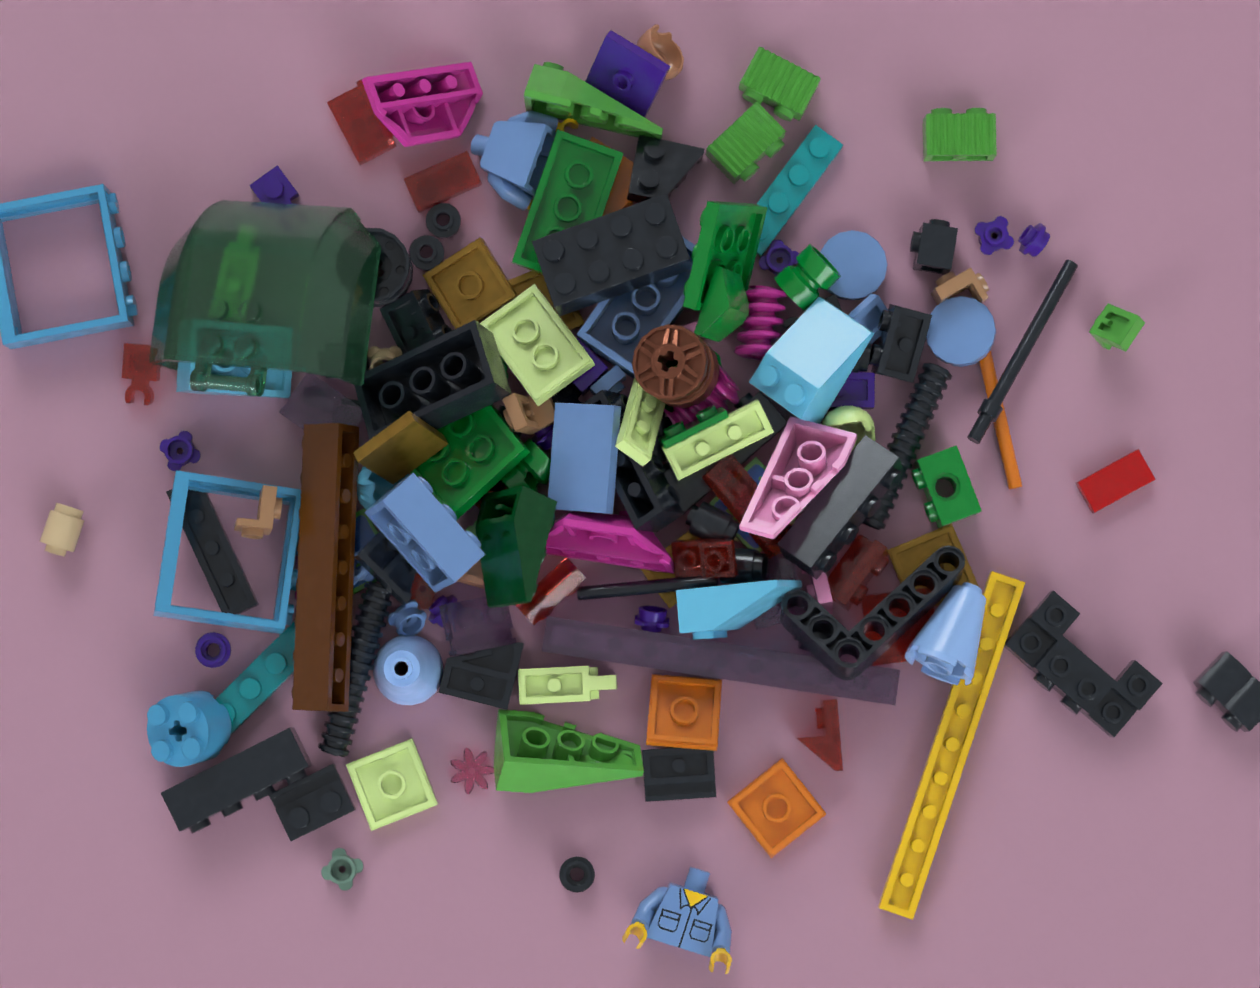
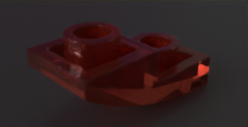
[671,539,738,578]

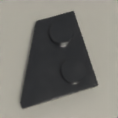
[627,135,705,203]
[354,531,418,605]
[438,642,524,710]

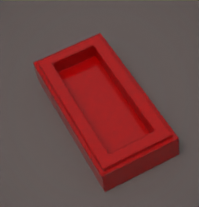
[1076,449,1156,514]

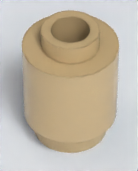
[40,503,84,557]

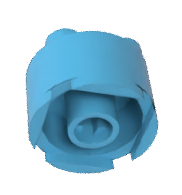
[147,691,231,767]

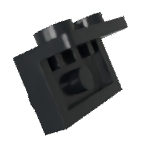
[869,304,932,383]

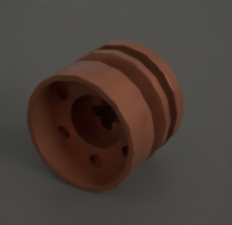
[632,324,719,408]

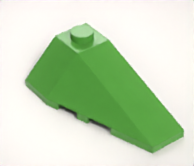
[524,62,663,139]
[493,709,644,793]

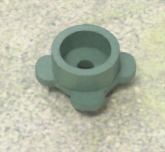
[321,848,364,891]

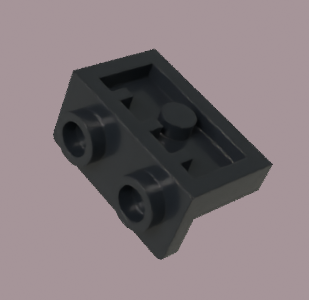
[380,289,452,354]

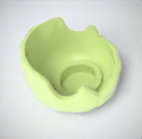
[822,406,876,452]

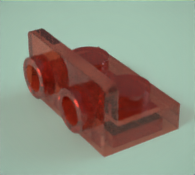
[327,79,397,165]

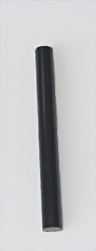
[577,574,719,601]

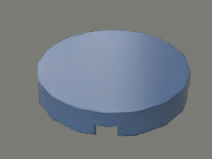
[820,230,887,300]
[926,296,996,367]

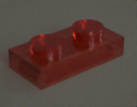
[404,151,482,213]
[515,557,586,626]

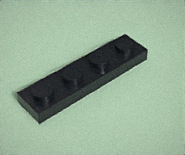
[166,489,259,614]

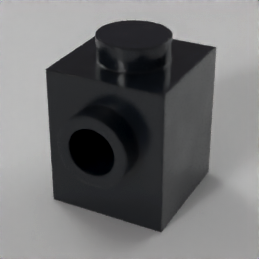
[910,219,958,275]

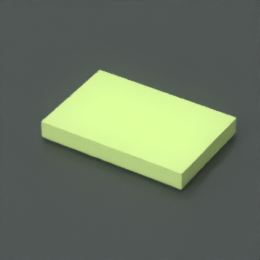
[480,284,595,406]

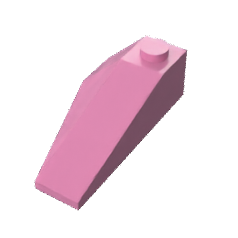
[739,416,857,539]

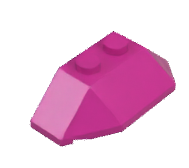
[362,62,483,147]
[546,511,676,574]

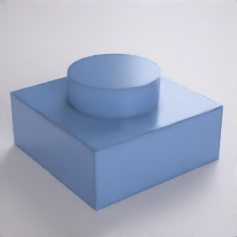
[848,293,888,344]
[590,365,626,395]

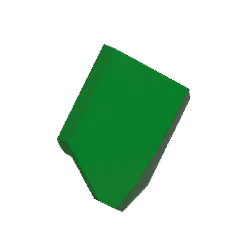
[694,265,749,342]

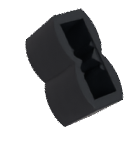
[1193,651,1260,732]

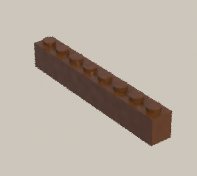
[291,423,360,712]

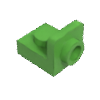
[1089,303,1145,352]

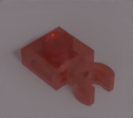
[122,342,162,405]

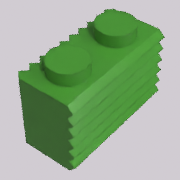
[739,46,821,122]
[705,102,786,184]
[922,108,997,161]

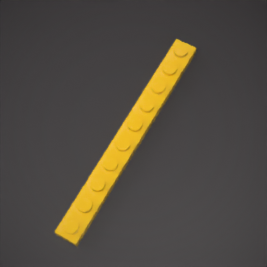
[878,571,1025,920]

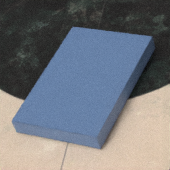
[548,402,621,514]

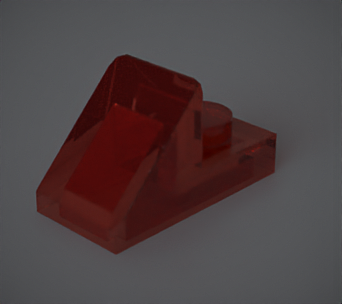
[795,699,843,771]

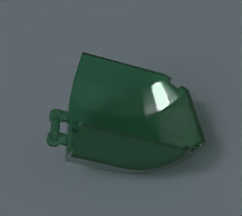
[148,200,381,397]

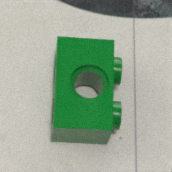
[911,445,982,528]

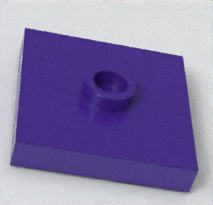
[585,30,671,118]

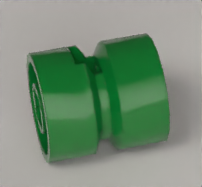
[774,244,841,311]
[500,439,551,492]

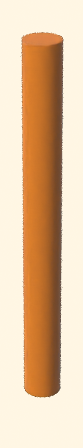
[979,351,1023,490]

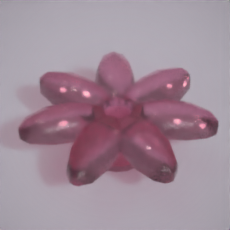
[450,748,494,794]

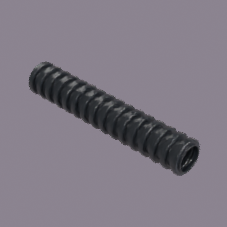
[862,363,952,530]
[318,582,393,757]

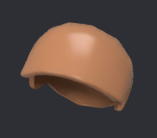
[636,24,684,81]

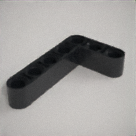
[780,545,965,681]

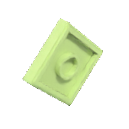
[346,738,438,831]

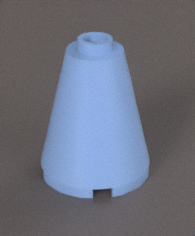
[904,582,986,685]
[373,635,444,705]

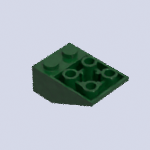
[475,486,557,608]

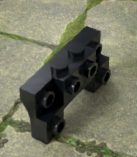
[1004,591,1163,738]

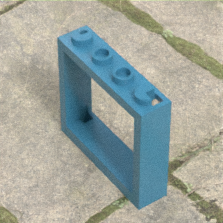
[0,184,138,349]
[153,470,301,634]

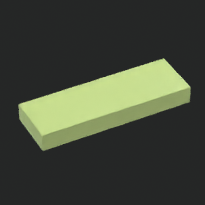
[615,378,665,466]
[661,400,774,481]

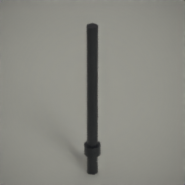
[967,260,1078,444]

